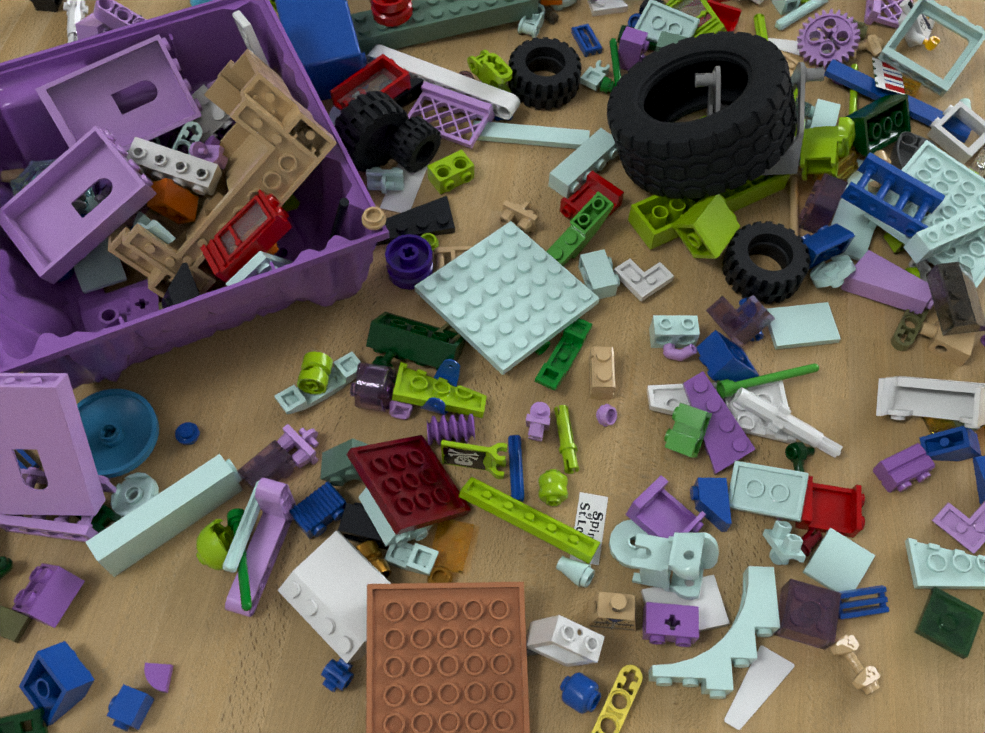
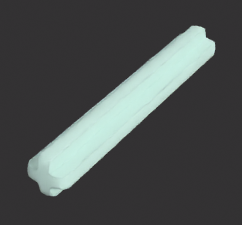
[775,0,828,30]
[223,480,261,573]

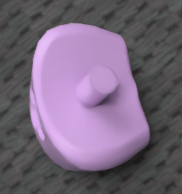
[389,400,414,420]

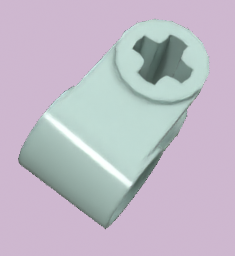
[518,3,545,38]

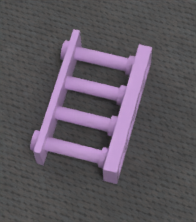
[0,467,117,542]

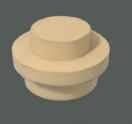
[361,207,386,230]

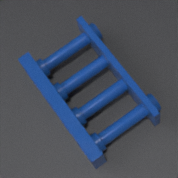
[841,152,945,238]

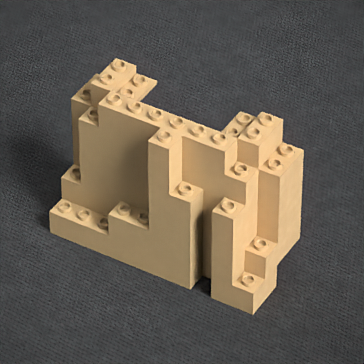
[108,48,337,298]

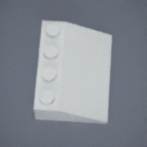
[278,531,391,664]

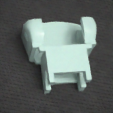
[630,532,719,600]

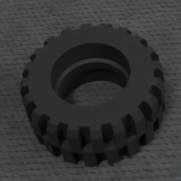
[508,37,581,110]
[334,91,409,172]
[722,221,810,304]

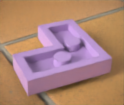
[931,501,985,554]

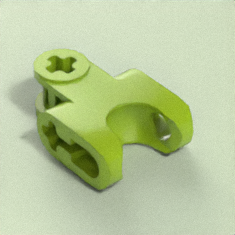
[467,49,512,93]

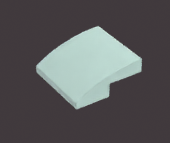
[803,528,875,600]

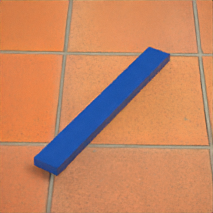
[824,59,972,143]

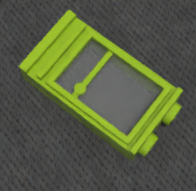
[665,0,727,38]

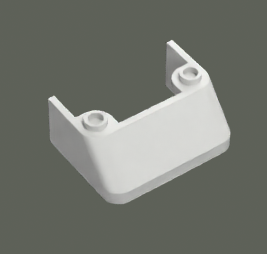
[876,376,985,429]

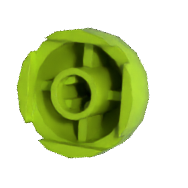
[196,519,234,570]

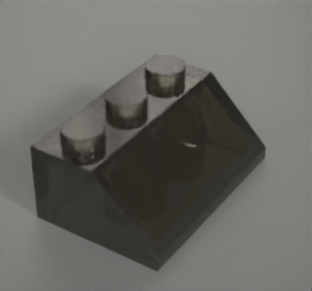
[926,262,985,336]

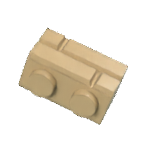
[589,346,615,400]

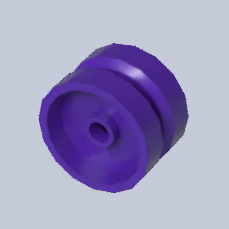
[385,234,434,290]

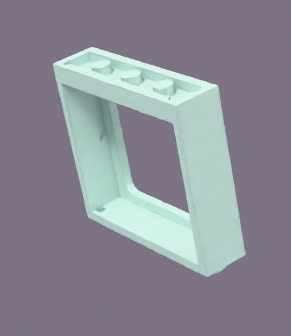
[878,0,985,97]

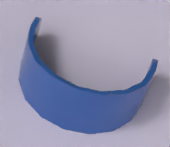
[420,359,460,416]

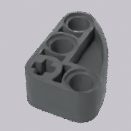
[890,132,936,170]

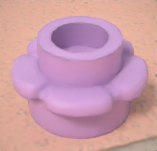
[596,404,617,426]

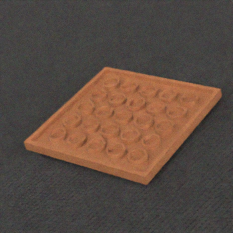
[366,582,530,733]

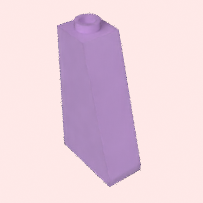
[841,250,938,314]

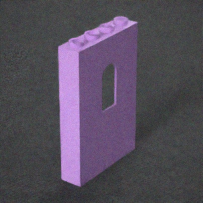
[35,34,203,151]
[0,125,157,284]
[0,373,105,516]

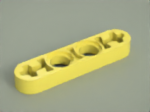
[591,665,643,733]

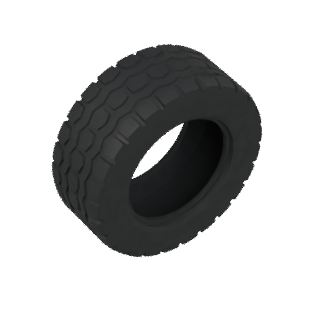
[607,31,797,199]

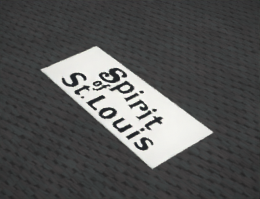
[570,492,608,565]

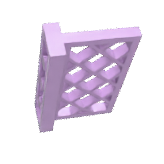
[864,0,913,29]
[408,82,495,149]

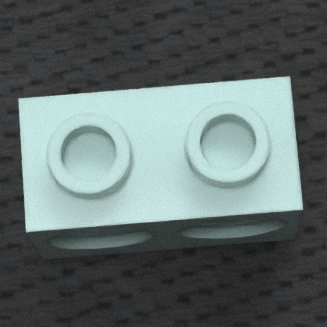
[649,315,700,348]

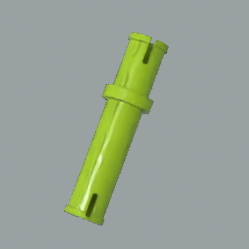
[554,405,579,474]

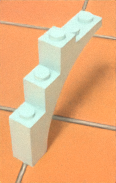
[648,566,780,699]

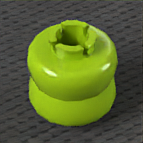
[538,469,568,506]

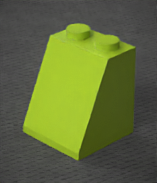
[671,194,740,259]

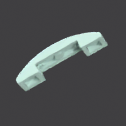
[134,212,176,244]
[274,352,365,414]

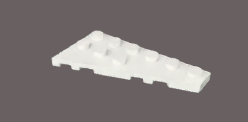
[646,380,796,444]

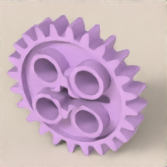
[797,9,860,70]

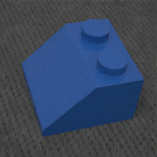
[801,223,855,269]
[696,330,759,382]
[19,641,95,726]

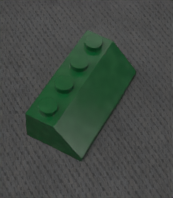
[846,94,911,157]
[366,311,466,370]

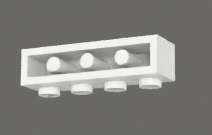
[126,137,222,196]

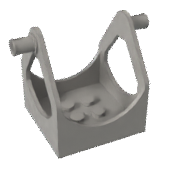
[695,62,825,175]

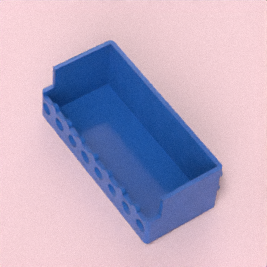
[275,0,369,101]

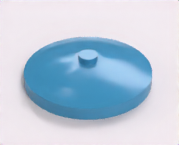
[77,389,159,478]

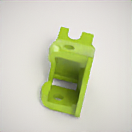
[795,117,855,180]

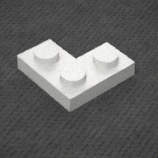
[613,259,674,302]

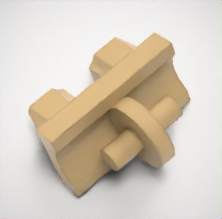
[499,200,538,234]

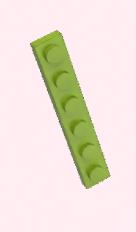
[459,477,600,564]

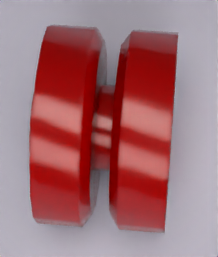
[369,0,413,27]

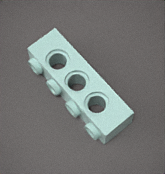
[904,205,985,264]

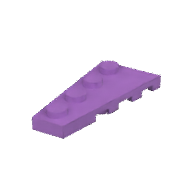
[683,371,755,475]

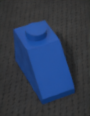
[919,426,982,461]
[690,478,732,532]

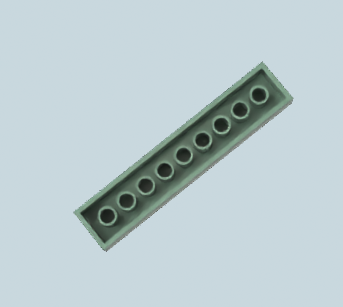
[351,0,538,56]

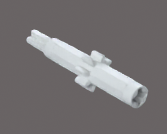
[63,0,88,43]
[733,387,843,458]

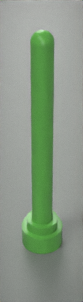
[717,363,819,399]

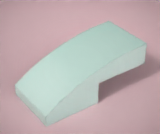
[384,542,439,575]

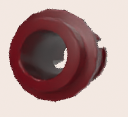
[801,527,823,557]

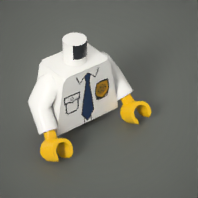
[898,0,940,51]

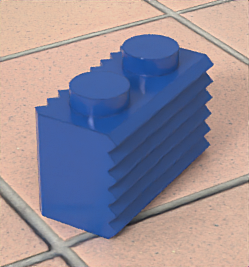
[289,481,347,539]

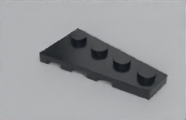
[376,196,455,246]

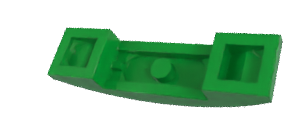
[534,318,593,391]

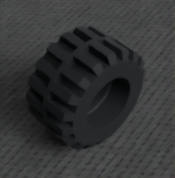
[389,116,442,173]

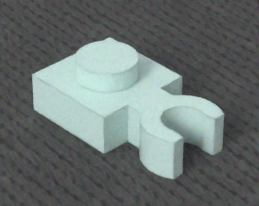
[580,60,610,91]

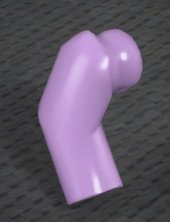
[663,343,697,361]

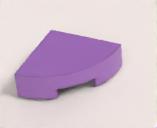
[144,663,174,693]

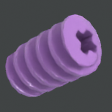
[427,414,475,445]

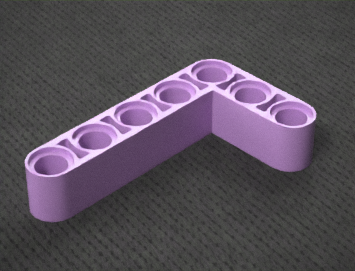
[93,0,146,29]
[225,477,296,617]

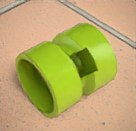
[297,351,333,395]

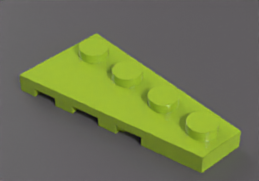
[392,362,487,418]

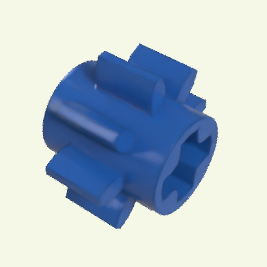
[321,658,354,692]

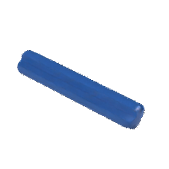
[508,435,524,502]

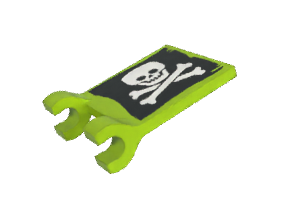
[441,440,508,479]

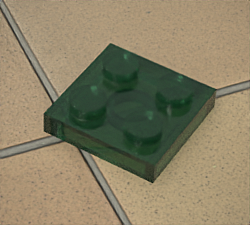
[914,587,984,659]

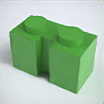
[664,403,712,458]

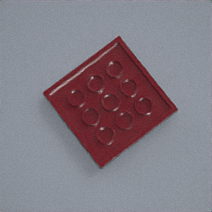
[346,435,471,535]

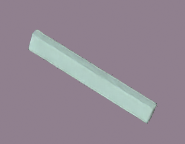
[472,120,590,149]

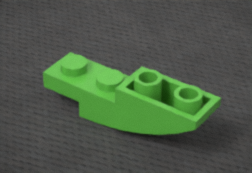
[546,191,614,266]

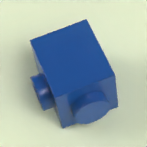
[107,684,155,732]

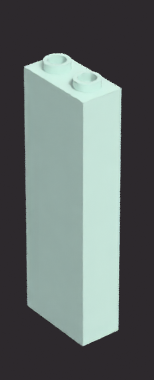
[86,454,242,577]

